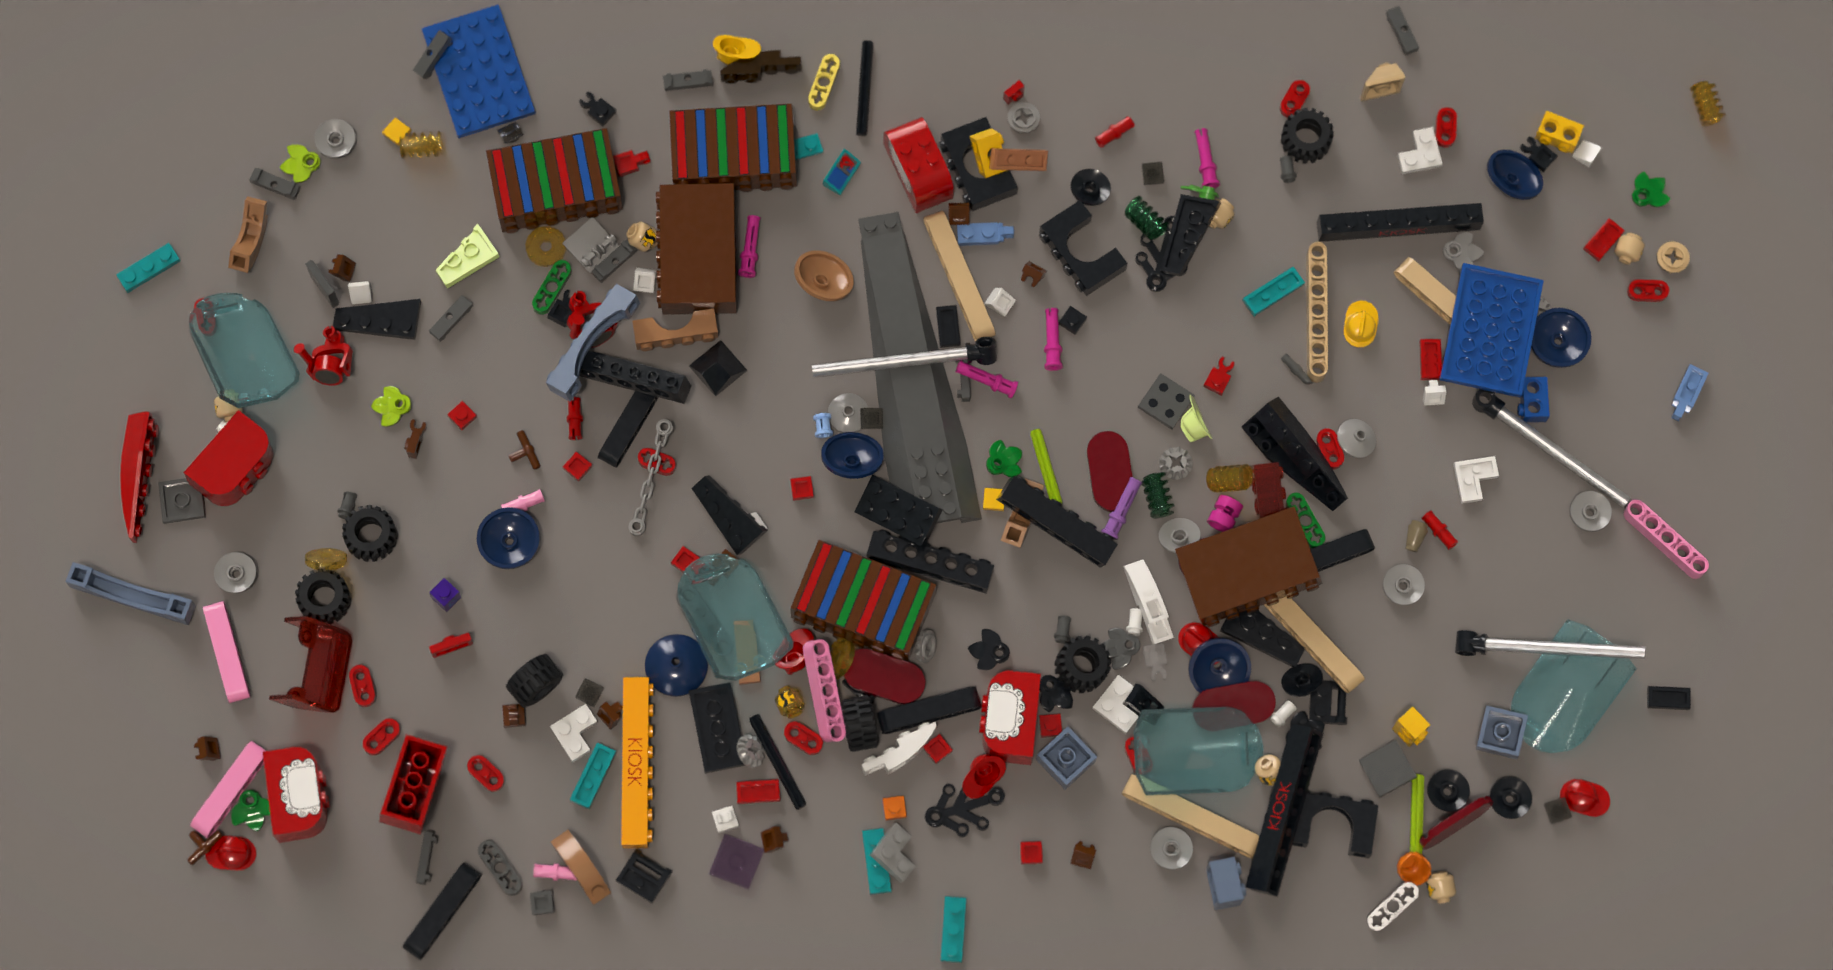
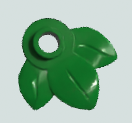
[1632,171,1670,207]
[986,440,1022,477]
[231,790,270,831]

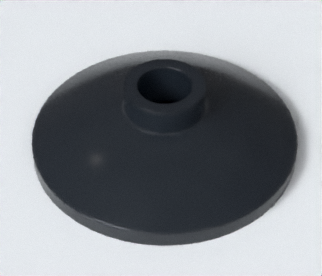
[1070,169,1111,206]
[1281,664,1323,697]
[1427,770,1470,812]
[1490,777,1532,819]

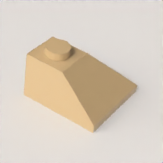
[1360,63,1405,101]

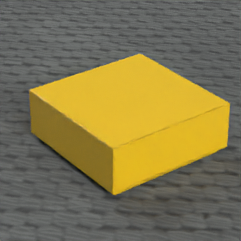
[382,117,411,146]
[983,488,1004,511]

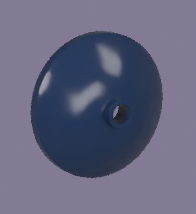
[1487,150,1543,200]
[1531,308,1592,368]
[821,432,884,479]
[477,507,540,569]
[645,634,708,697]
[1188,638,1251,693]

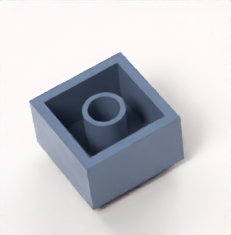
[1476,705,1528,760]
[1036,727,1097,790]
[1206,857,1246,911]

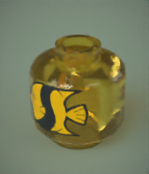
[775,686,806,719]

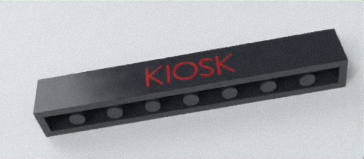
[1317,203,1484,242]
[1246,724,1324,897]

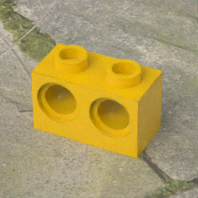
[1535,111,1584,153]
[1392,707,1430,747]

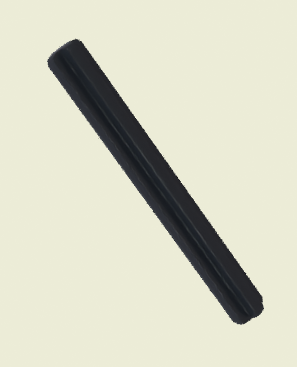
[856,40,873,136]
[749,714,806,810]

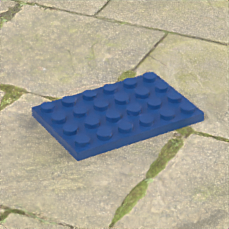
[421,4,536,139]
[1439,263,1544,398]

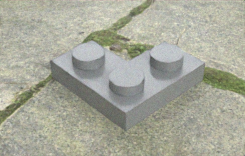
[870,822,915,883]

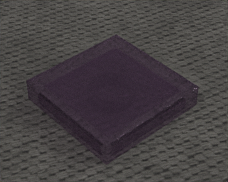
[709,834,764,890]

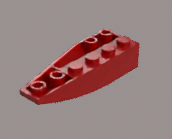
[120,411,159,543]

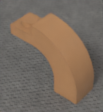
[228,196,268,273]
[1001,478,1044,548]
[550,830,611,905]

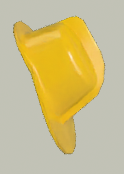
[713,35,761,65]
[1344,301,1378,347]

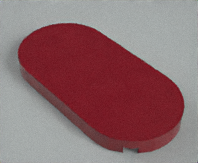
[1087,431,1133,512]
[843,649,925,705]
[1192,681,1276,731]
[1419,796,1494,850]

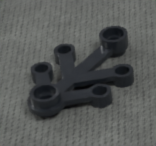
[1135,216,1188,292]
[925,784,1005,838]

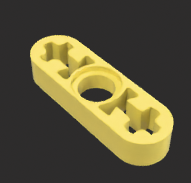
[808,54,840,110]

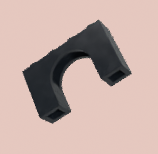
[939,117,1018,212]
[1039,200,1128,296]
[1292,790,1379,859]

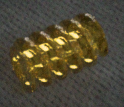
[1690,81,1726,126]
[400,131,443,158]
[1206,464,1253,492]

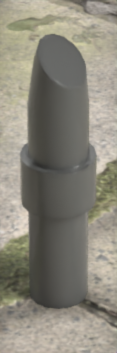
[1281,353,1312,385]

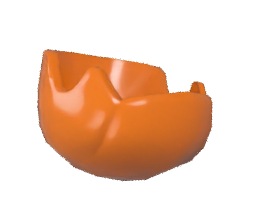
[1397,852,1431,886]

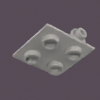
[562,217,619,273]

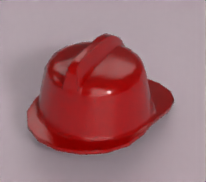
[1178,622,1219,665]
[773,628,814,675]
[962,754,1006,798]
[1560,779,1610,817]
[205,836,256,871]

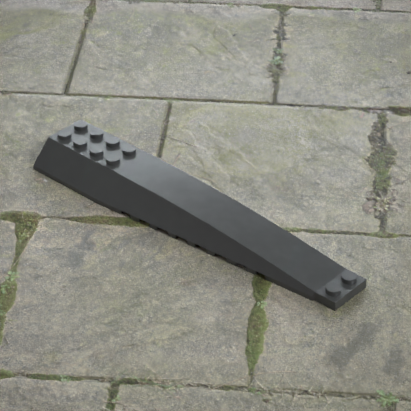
[858,212,982,524]

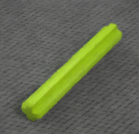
[1030,429,1062,504]
[1410,774,1424,854]

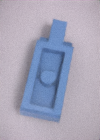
[957,222,1014,246]
[1671,364,1709,421]

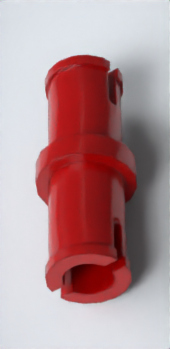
[1095,116,1135,148]
[567,397,583,440]
[1422,510,1458,550]

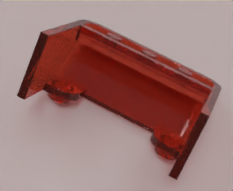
[269,616,352,713]

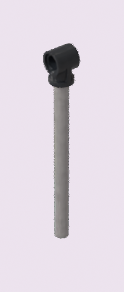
[812,337,997,377]
[1472,389,1631,508]
[1455,630,1646,659]

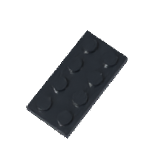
[854,475,943,548]
[689,683,746,774]

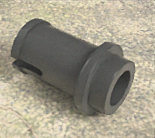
[1280,156,1297,183]
[337,491,357,519]
[1053,616,1071,644]

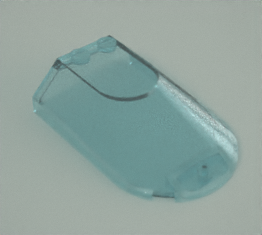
[189,293,300,408]
[677,554,793,681]
[1511,619,1637,753]
[1134,707,1263,795]

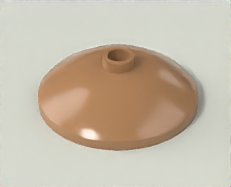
[794,250,854,301]

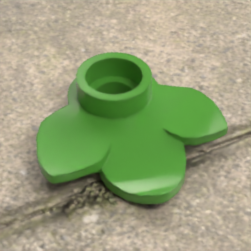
[1180,184,1219,200]

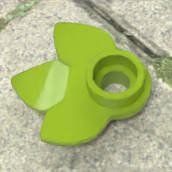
[280,144,320,183]
[371,386,411,427]

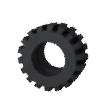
[1281,108,1334,164]
[342,505,397,562]
[295,568,351,625]
[1054,636,1111,693]
[506,654,563,708]
[841,695,878,752]

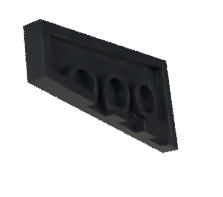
[1160,194,1221,276]
[333,299,421,340]
[691,475,767,555]
[1220,610,1305,668]

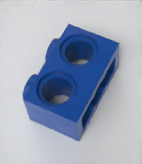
[1517,377,1550,422]

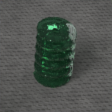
[1124,196,1168,240]
[1142,472,1175,519]

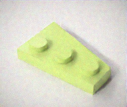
[436,224,500,289]

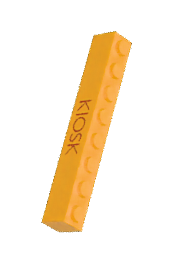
[621,677,654,848]

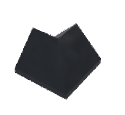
[689,340,747,396]

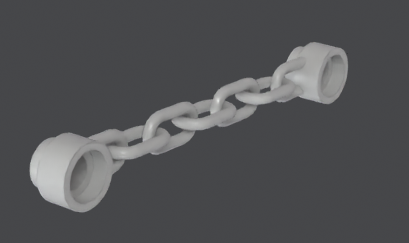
[628,419,673,536]

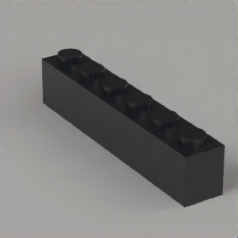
[996,476,1118,567]

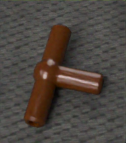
[509,430,541,470]
[187,830,222,865]

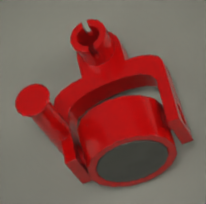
[567,291,618,348]
[294,326,353,386]

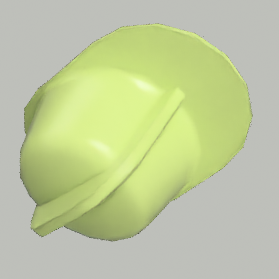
[1181,395,1213,442]

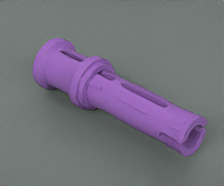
[1101,477,1142,540]

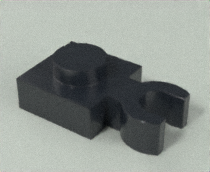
[579,92,616,127]
[1520,136,1558,173]
[547,289,573,327]

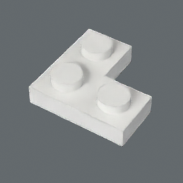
[1397,127,1442,175]
[1453,456,1499,504]
[1092,675,1139,734]
[550,704,597,763]

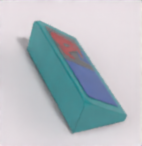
[823,149,861,195]

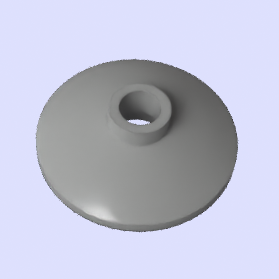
[314,119,356,158]
[828,393,869,433]
[1337,419,1376,458]
[1570,491,1612,532]
[1159,518,1201,553]
[214,552,256,593]
[1383,564,1425,605]
[1150,827,1193,869]

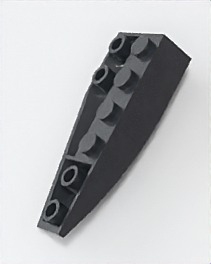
[1241,397,1348,511]

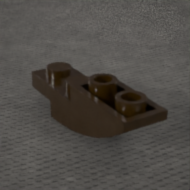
[720,50,801,84]

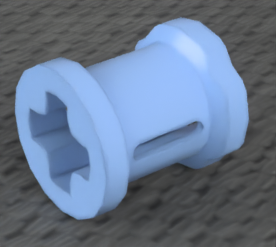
[813,413,833,438]

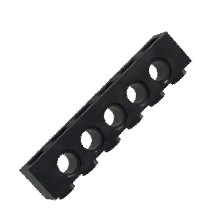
[579,351,692,404]
[866,530,994,594]

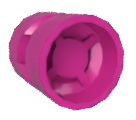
[1207,495,1243,532]

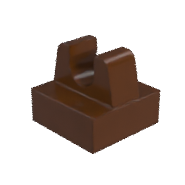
[949,203,969,225]
[329,254,356,282]
[1021,261,1047,287]
[597,701,623,730]
[502,704,526,728]
[194,736,220,761]
[760,826,789,853]
[1070,841,1096,869]

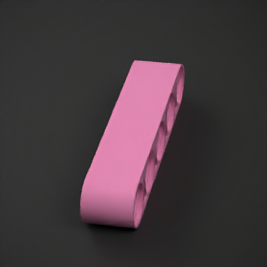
[1624,500,1709,579]
[203,601,250,703]
[803,639,846,742]
[190,741,266,838]

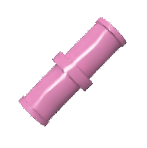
[501,489,545,512]
[534,863,577,881]

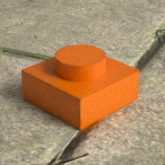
[883,796,906,821]

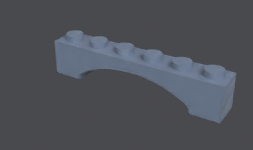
[546,284,640,402]
[65,562,196,625]

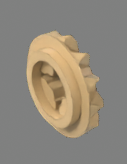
[1657,242,1690,273]

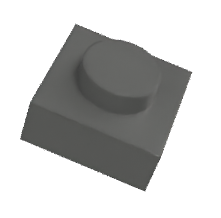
[530,891,554,916]

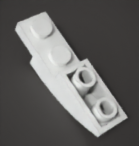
[1123,560,1174,645]
[861,722,937,776]

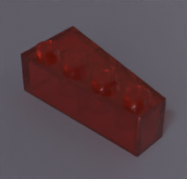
[1248,462,1287,520]

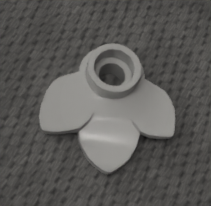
[1443,232,1484,270]

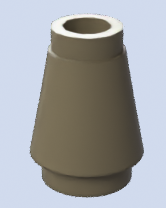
[1405,520,1428,552]

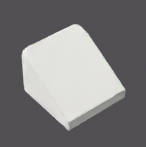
[1572,140,1602,168]
[633,268,657,293]
[348,281,372,304]
[984,288,1016,317]

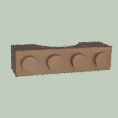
[632,309,718,351]

